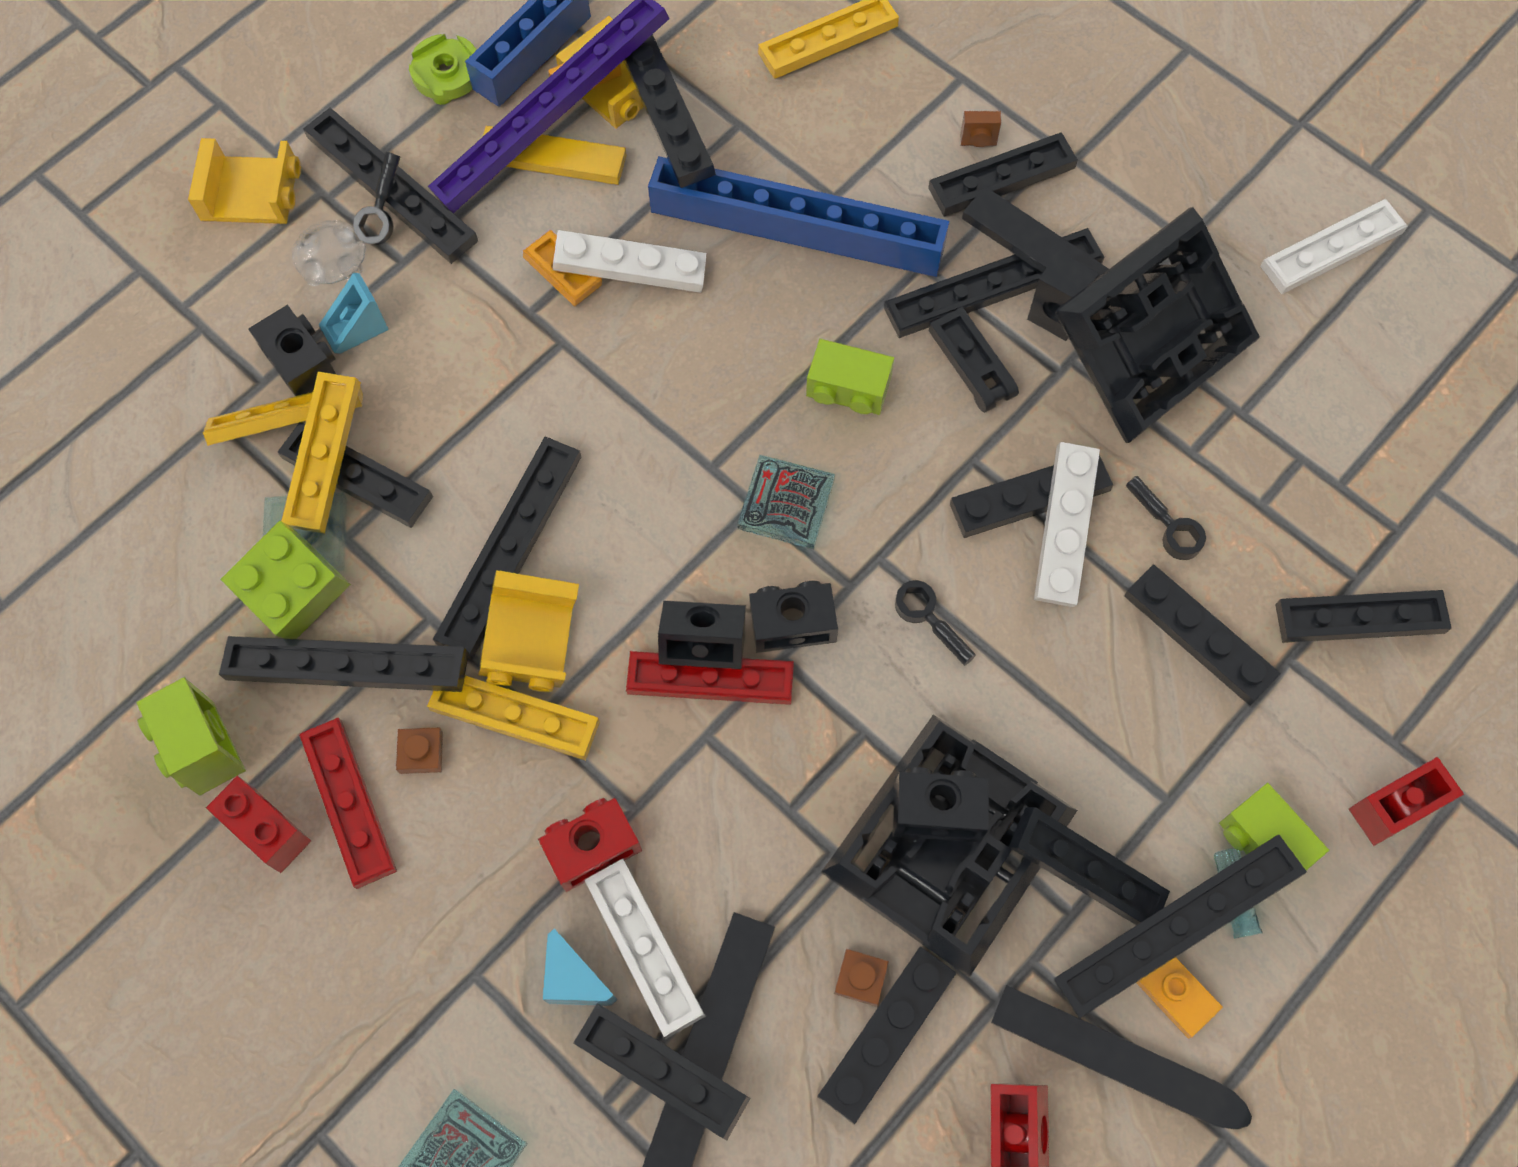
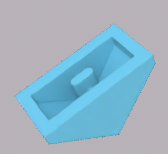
[319,273,389,354]
[543,928,618,1006]

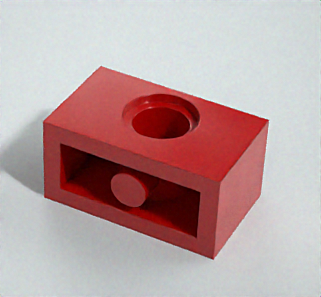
[1349,757,1464,846]
[206,775,311,873]
[538,798,642,892]
[991,1083,1049,1167]

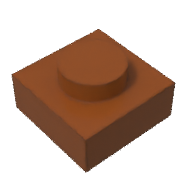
[960,111,1001,147]
[396,727,443,774]
[834,949,889,1007]

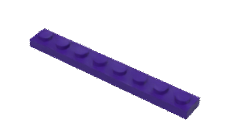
[428,0,670,213]

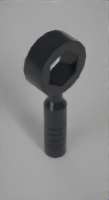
[353,152,401,245]
[1126,476,1206,560]
[895,580,976,666]

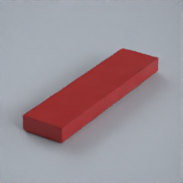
[626,651,794,705]
[299,717,397,889]

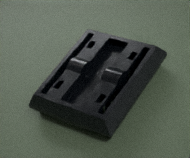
[1055,207,1260,443]
[821,714,1078,977]

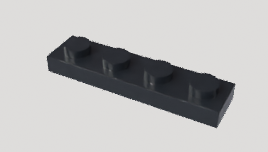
[928,132,1078,217]
[278,422,433,528]
[950,455,1113,538]
[1124,564,1281,706]
[1275,590,1452,643]
[1009,807,1170,925]
[817,946,956,1125]
[573,1003,751,1140]

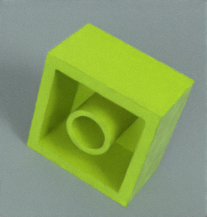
[220,520,351,639]
[136,677,246,796]

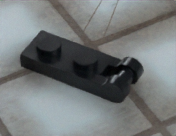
[929,307,1019,413]

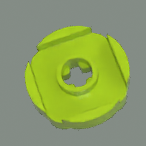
[409,34,476,105]

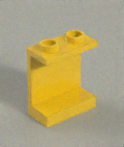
[555,16,644,129]
[188,138,301,224]
[478,570,579,692]

